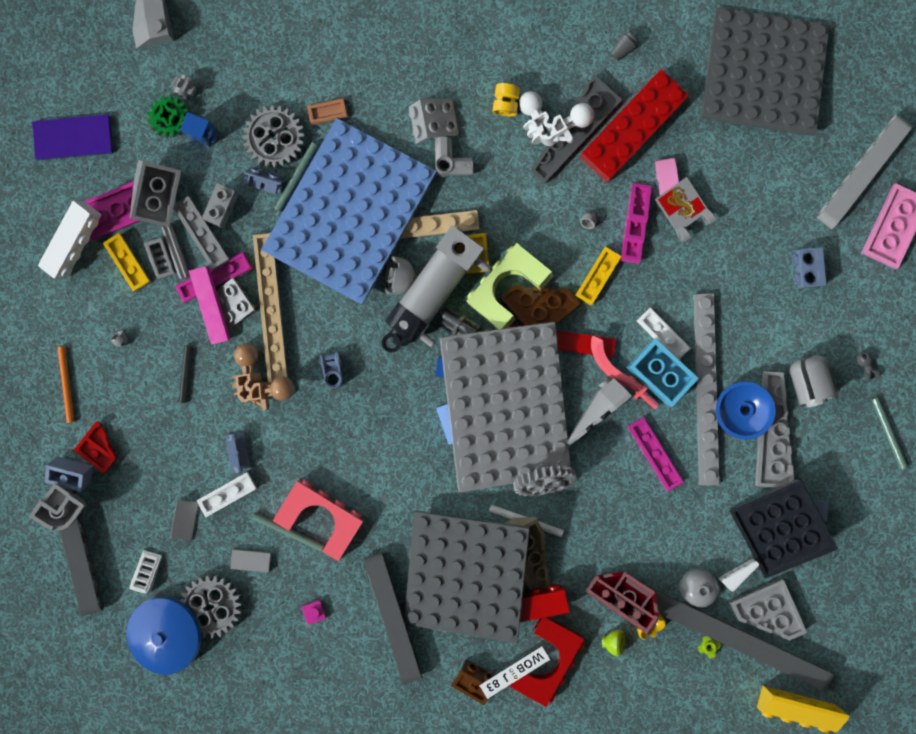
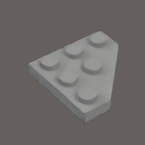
[729,578,807,640]

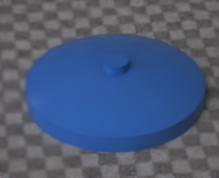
[127,596,201,675]

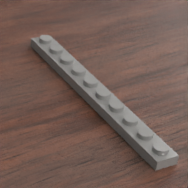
[694,294,719,485]

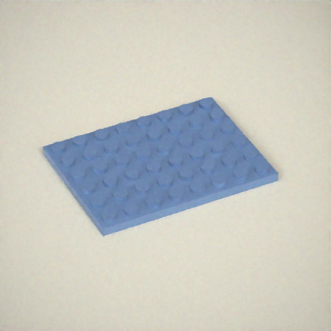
[261,118,437,305]

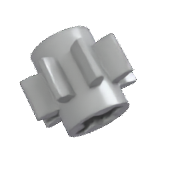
[171,75,197,99]

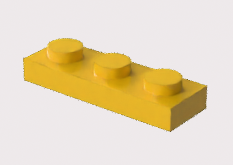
[103,233,151,292]
[575,247,622,306]

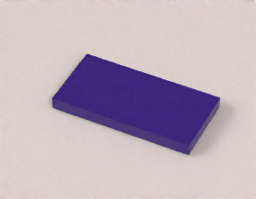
[32,114,113,160]

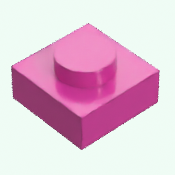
[302,599,327,625]

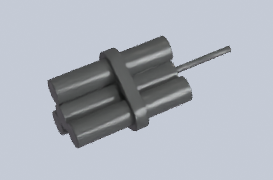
[438,307,481,335]

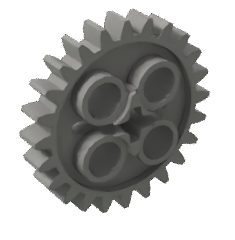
[242,105,305,169]
[513,465,577,497]
[179,574,243,638]

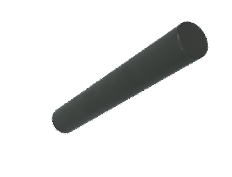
[179,345,192,403]

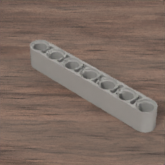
[816,114,913,229]

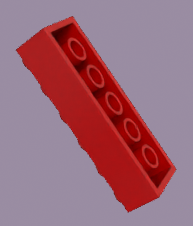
[580,69,689,183]

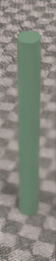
[274,142,318,212]
[871,397,908,470]
[252,512,324,552]

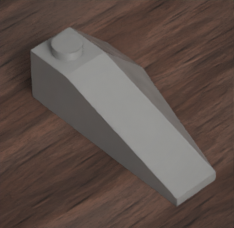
[132,0,174,49]
[567,378,632,445]

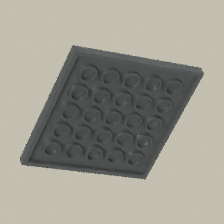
[700,7,829,136]
[404,510,530,643]

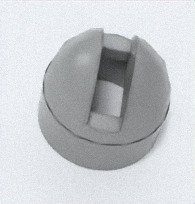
[580,212,597,229]
[110,331,128,347]

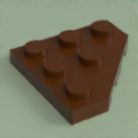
[499,285,581,326]

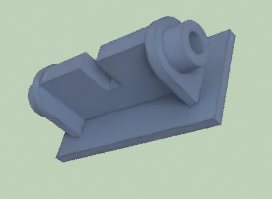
[244,167,286,194]
[225,432,251,473]

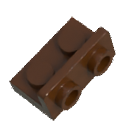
[451,660,494,705]

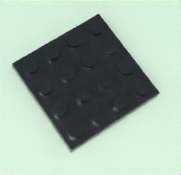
[729,478,838,579]

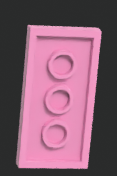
[861,183,916,269]

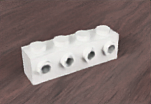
[38,201,102,279]

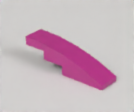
[620,183,651,264]

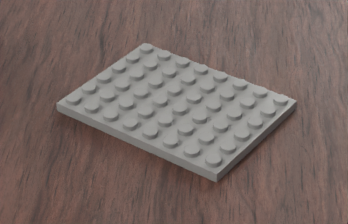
[439,322,570,492]

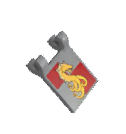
[655,177,716,242]

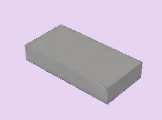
[230,549,272,573]

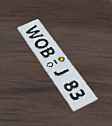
[479,647,550,699]

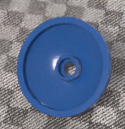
[716,382,776,440]

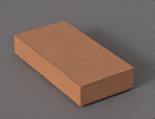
[307,98,348,126]

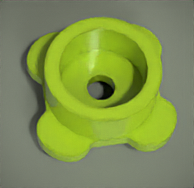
[698,636,721,658]

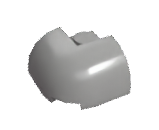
[29,483,86,530]

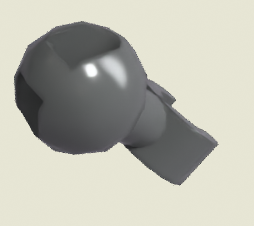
[856,352,880,382]

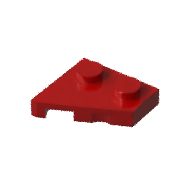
[73,421,117,474]

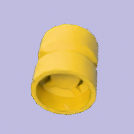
[492,83,520,117]

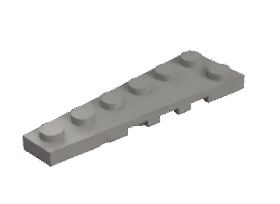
[755,371,794,488]

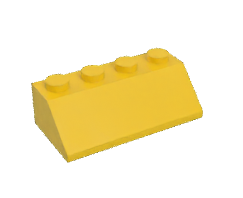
[757,685,849,733]

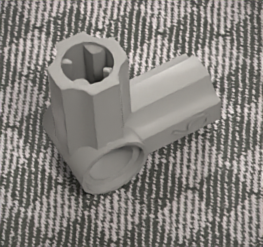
[435,136,473,178]

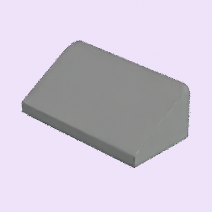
[170,499,198,540]

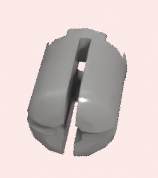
[790,355,839,408]

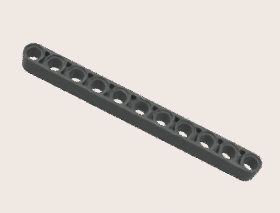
[644,584,835,692]

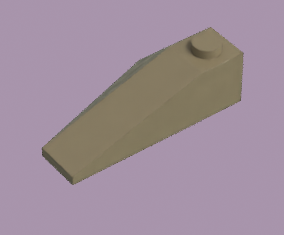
[505,517,550,591]

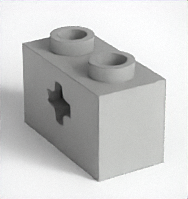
[202,183,239,229]

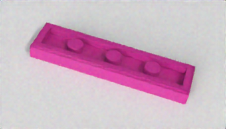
[175,252,253,303]
[189,265,231,345]
[627,416,684,492]

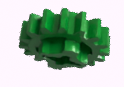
[147,95,189,138]

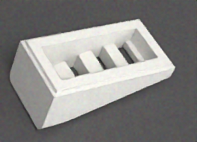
[129,550,162,594]
[718,559,759,592]

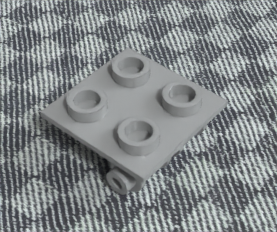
[217,277,255,330]

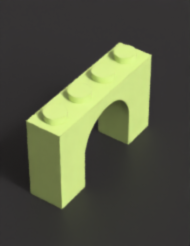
[466,243,553,329]

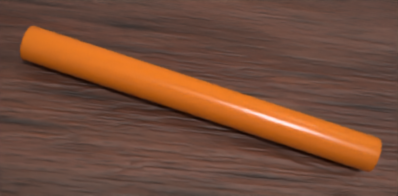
[57,346,75,423]

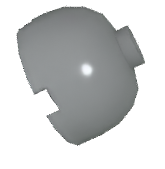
[385,256,417,295]
[680,568,719,607]

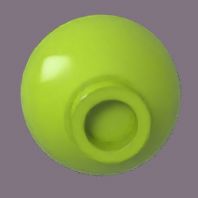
[602,629,625,657]

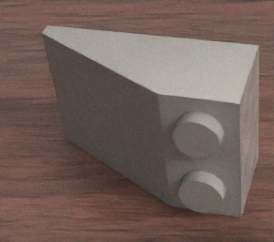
[130,160,181,227]

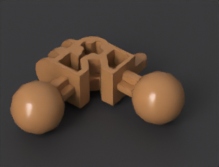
[232,343,295,410]

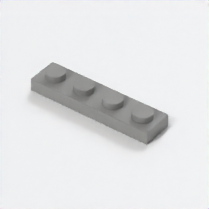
[173,196,230,270]

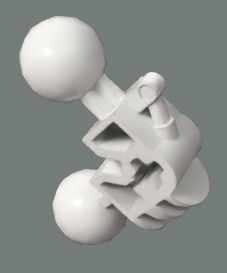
[518,91,595,146]

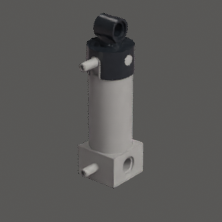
[381,225,490,353]

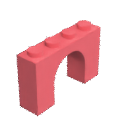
[273,479,364,561]

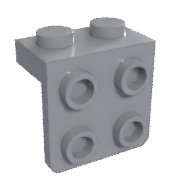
[409,98,459,144]

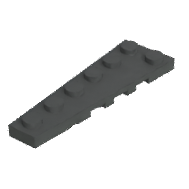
[530,74,622,184]

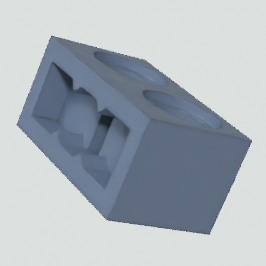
[792,247,826,289]

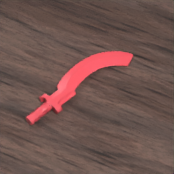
[591,336,659,409]

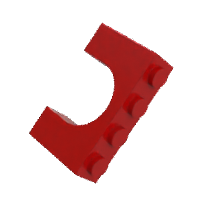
[509,617,584,707]

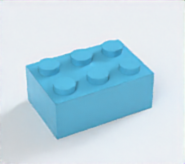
[626,339,699,407]

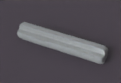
[162,224,190,279]

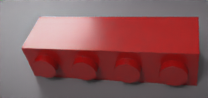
[520,584,570,623]

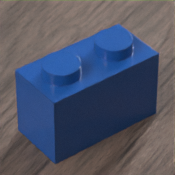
[180,112,218,147]

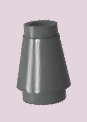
[610,31,638,61]

